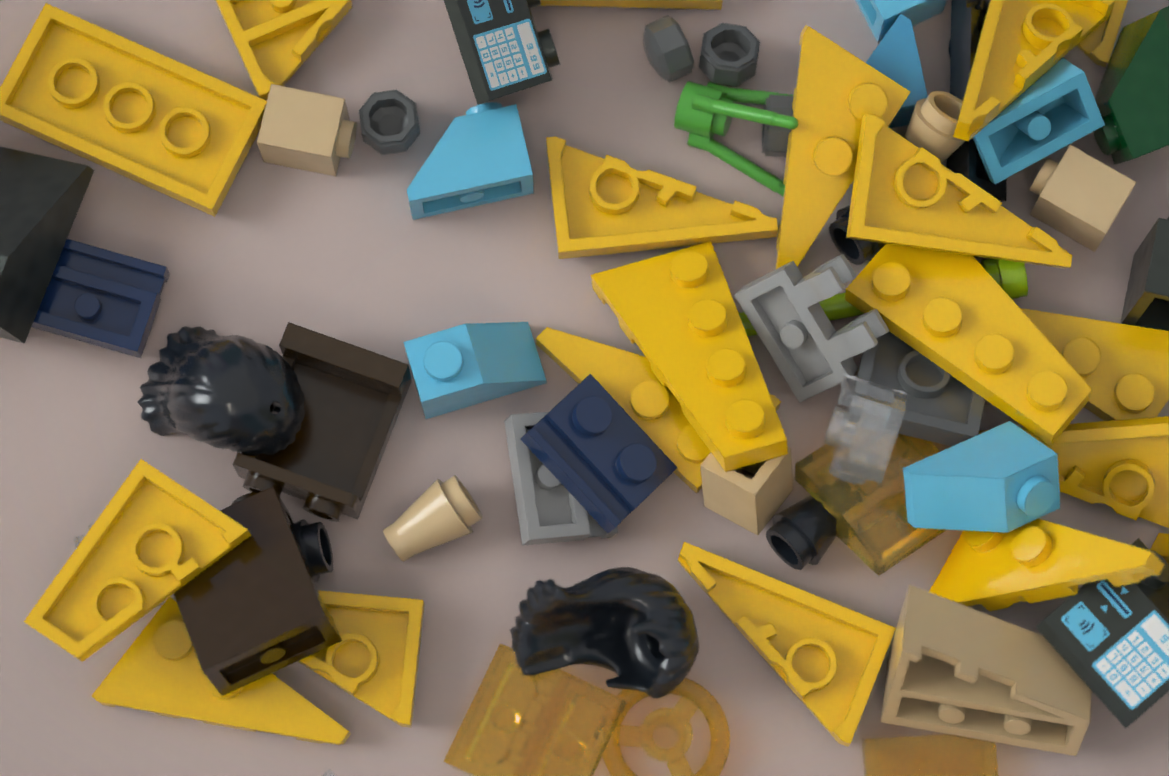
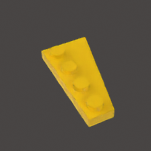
[845,244,1092,446]

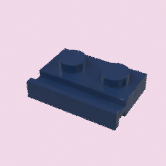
[32,239,170,358]
[520,374,677,533]

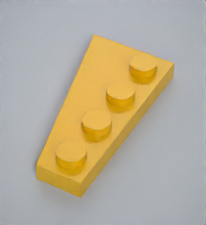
[591,241,788,472]

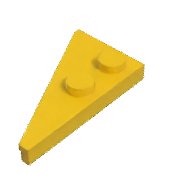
[953,0,1116,141]
[776,25,910,269]
[846,114,1072,269]
[546,136,778,259]
[1020,308,1169,421]
[536,327,781,494]
[979,416,1169,528]
[929,518,1165,612]
[677,542,896,747]
[297,590,425,728]
[91,597,351,746]

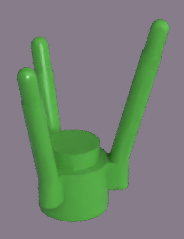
[674,81,798,197]

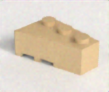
[881,584,1092,756]

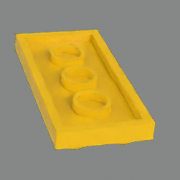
[0,3,267,217]

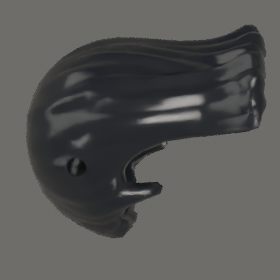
[138,326,305,456]
[510,567,699,698]

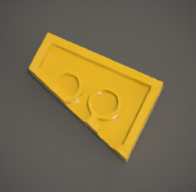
[23,459,251,662]

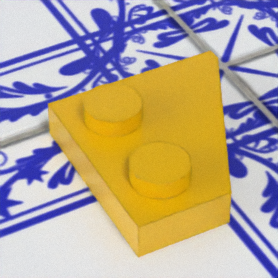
[215,0,353,101]

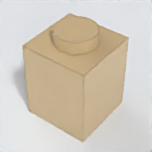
[257,84,357,177]
[1029,145,1137,252]
[700,447,793,536]

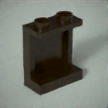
[232,322,412,522]
[174,486,342,696]

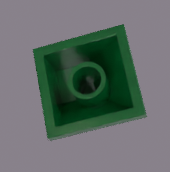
[1093,6,1169,165]

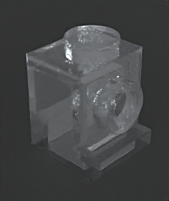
[824,373,907,484]

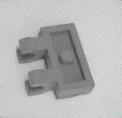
[734,254,889,403]

